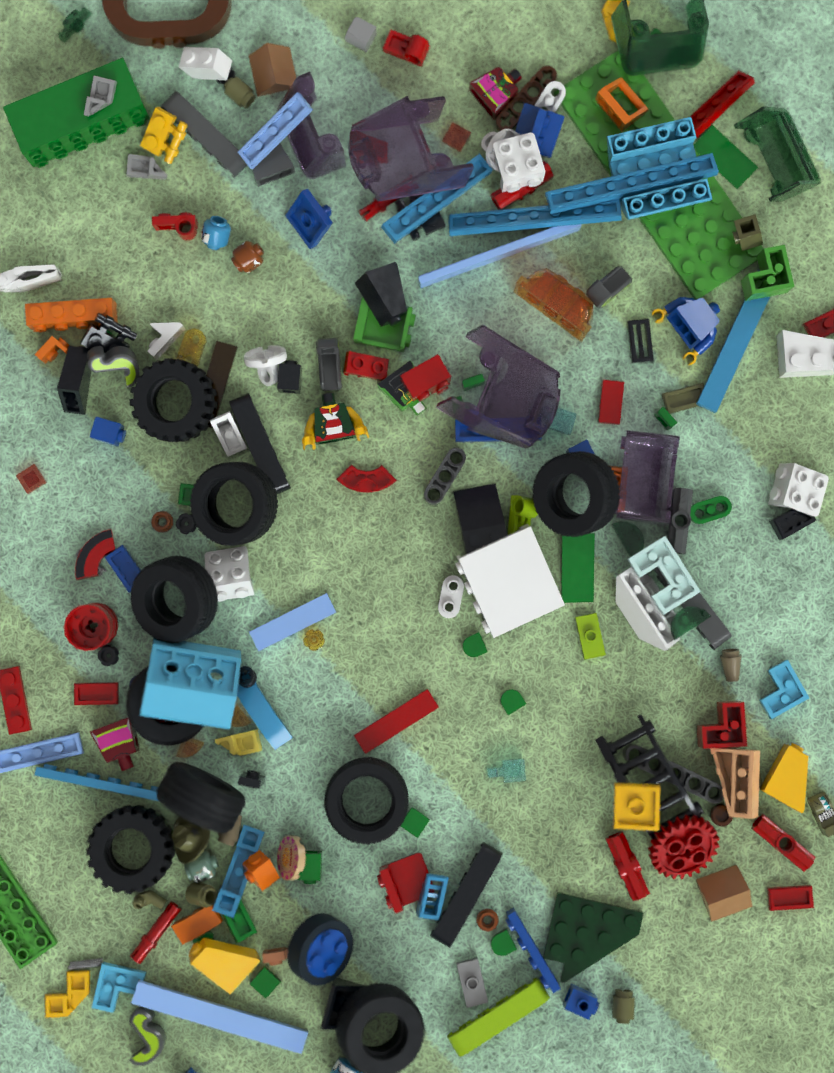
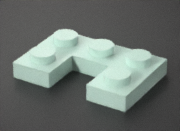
[627,536,701,615]

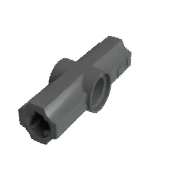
[667,487,693,554]

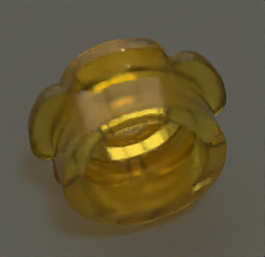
[303,629,325,651]

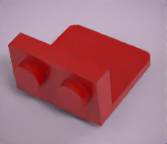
[377,852,435,914]

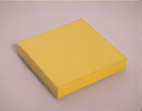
[613,783,660,831]

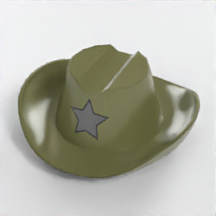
[172,816,210,864]

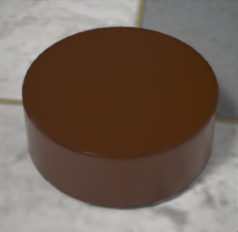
[710,804,733,827]

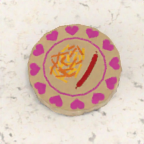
[277,835,306,881]

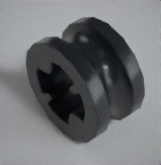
[238,666,257,688]

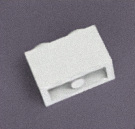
[179,47,232,80]

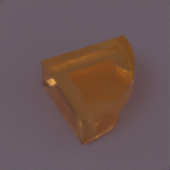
[231,706,251,727]
[176,738,205,758]

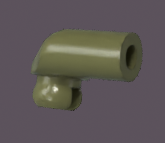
[132,890,167,910]

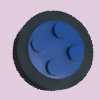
[287,913,353,986]

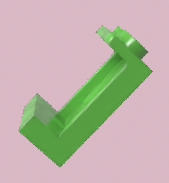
[353,297,416,352]

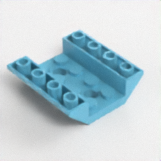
[607,117,712,220]
[140,638,241,729]

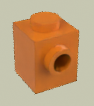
[242,850,280,891]

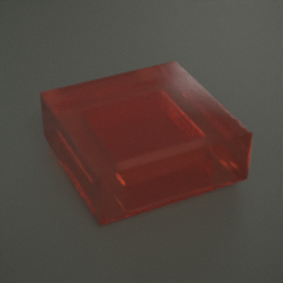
[442,123,471,152]
[16,464,47,494]

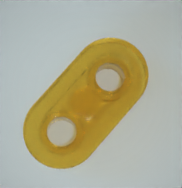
[177,328,206,367]

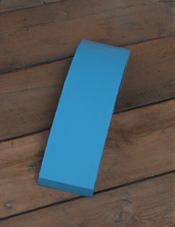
[237,672,293,750]
[212,825,265,918]

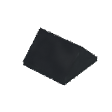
[321,978,366,1030]

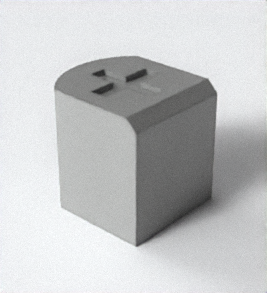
[345,17,377,52]

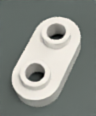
[534,81,566,113]
[438,575,464,618]

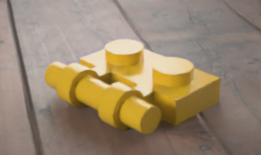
[140,107,187,164]

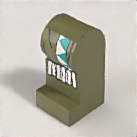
[807,791,834,837]

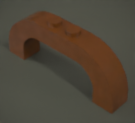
[102,0,232,49]

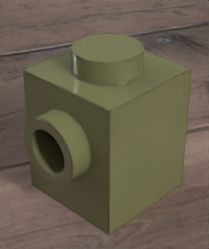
[732,214,763,251]

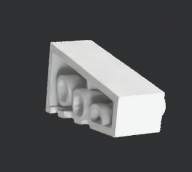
[777,330,834,378]

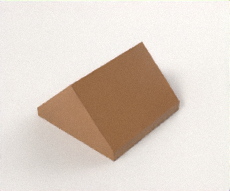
[249,43,299,97]
[696,865,752,922]

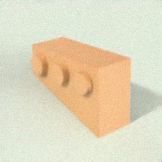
[710,748,760,819]

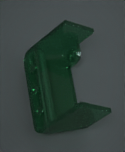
[611,0,709,76]
[734,106,821,202]

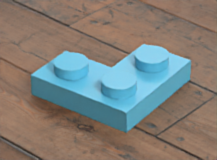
[759,660,809,719]
[92,962,146,1013]

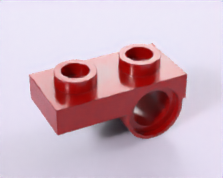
[383,30,430,67]
[152,212,198,241]
[343,351,389,381]

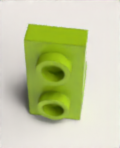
[508,495,538,535]

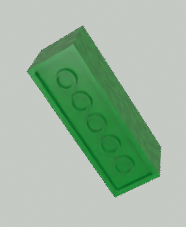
[3,57,150,168]

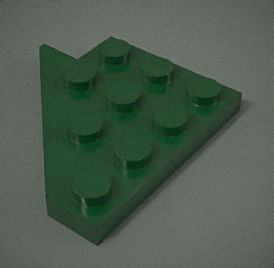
[543,892,644,983]

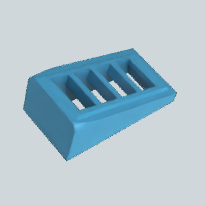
[416,873,448,921]

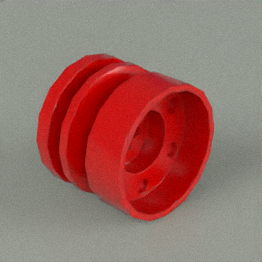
[64,602,119,651]

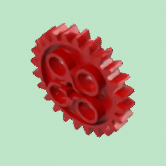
[648,815,720,879]

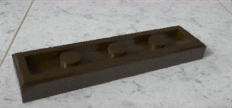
[206,341,238,429]

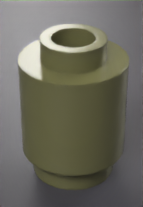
[224,77,256,109]
[185,882,218,908]
[612,989,635,1024]

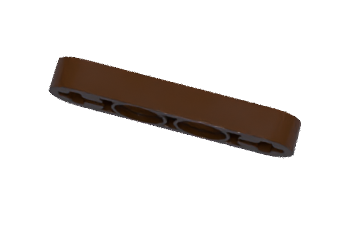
[496,66,557,131]

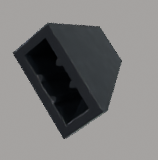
[355,262,407,327]
[57,346,91,415]

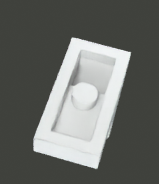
[148,322,186,360]
[210,411,247,457]

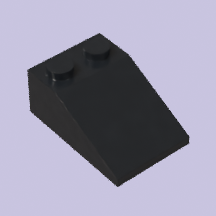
[453,484,507,554]

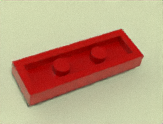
[0,666,32,735]

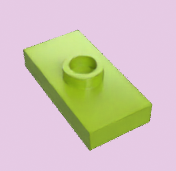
[575,613,606,660]

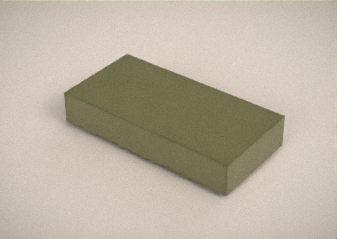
[661,383,704,414]

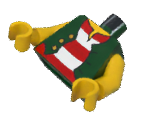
[302,393,369,450]

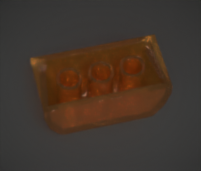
[514,268,594,342]

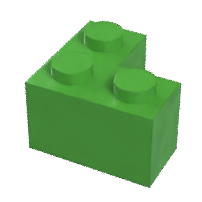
[741,245,794,301]

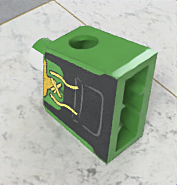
[377,360,427,416]

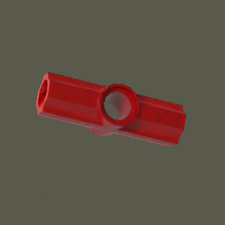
[490,161,554,210]
[751,814,816,872]
[605,831,650,901]

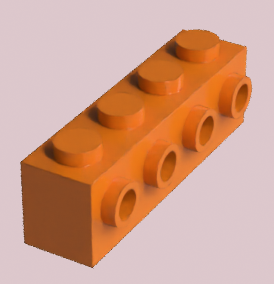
[25,298,118,332]

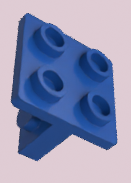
[515,103,565,158]

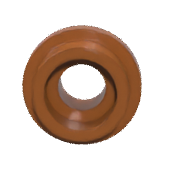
[151,511,173,533]
[476,908,499,931]

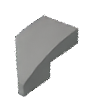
[84,76,117,117]
[126,154,167,180]

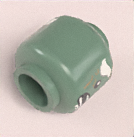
[184,850,219,883]

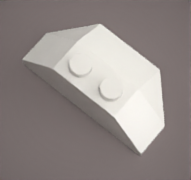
[615,566,680,651]

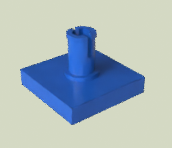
[285,189,333,249]

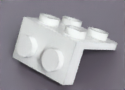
[493,133,546,193]
[768,463,829,517]
[204,546,254,602]

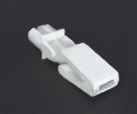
[0,265,62,292]

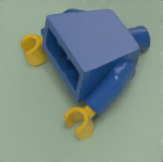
[652,297,720,365]

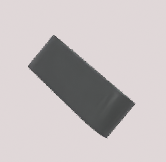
[424,448,466,506]

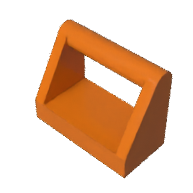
[595,77,649,132]

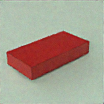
[598,380,624,425]
[74,682,119,705]
[767,885,814,911]

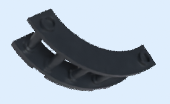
[595,714,704,839]

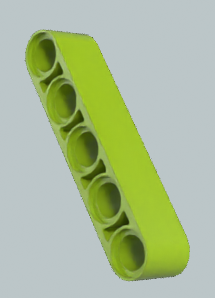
[447,977,550,1057]

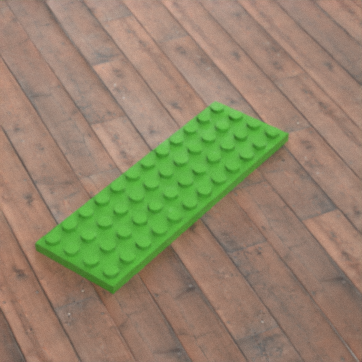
[554,47,764,300]

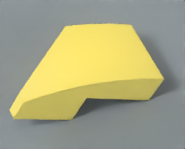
[214,729,262,756]

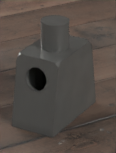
[253,134,295,187]

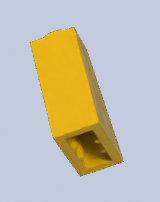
[760,743,809,813]
[189,938,260,994]

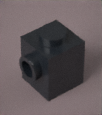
[277,360,302,394]

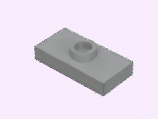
[456,957,488,1008]

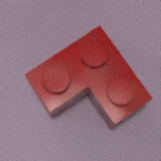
[400,354,451,402]
[696,701,747,749]

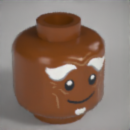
[231,241,264,273]

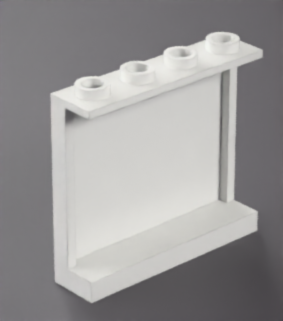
[455,524,565,638]

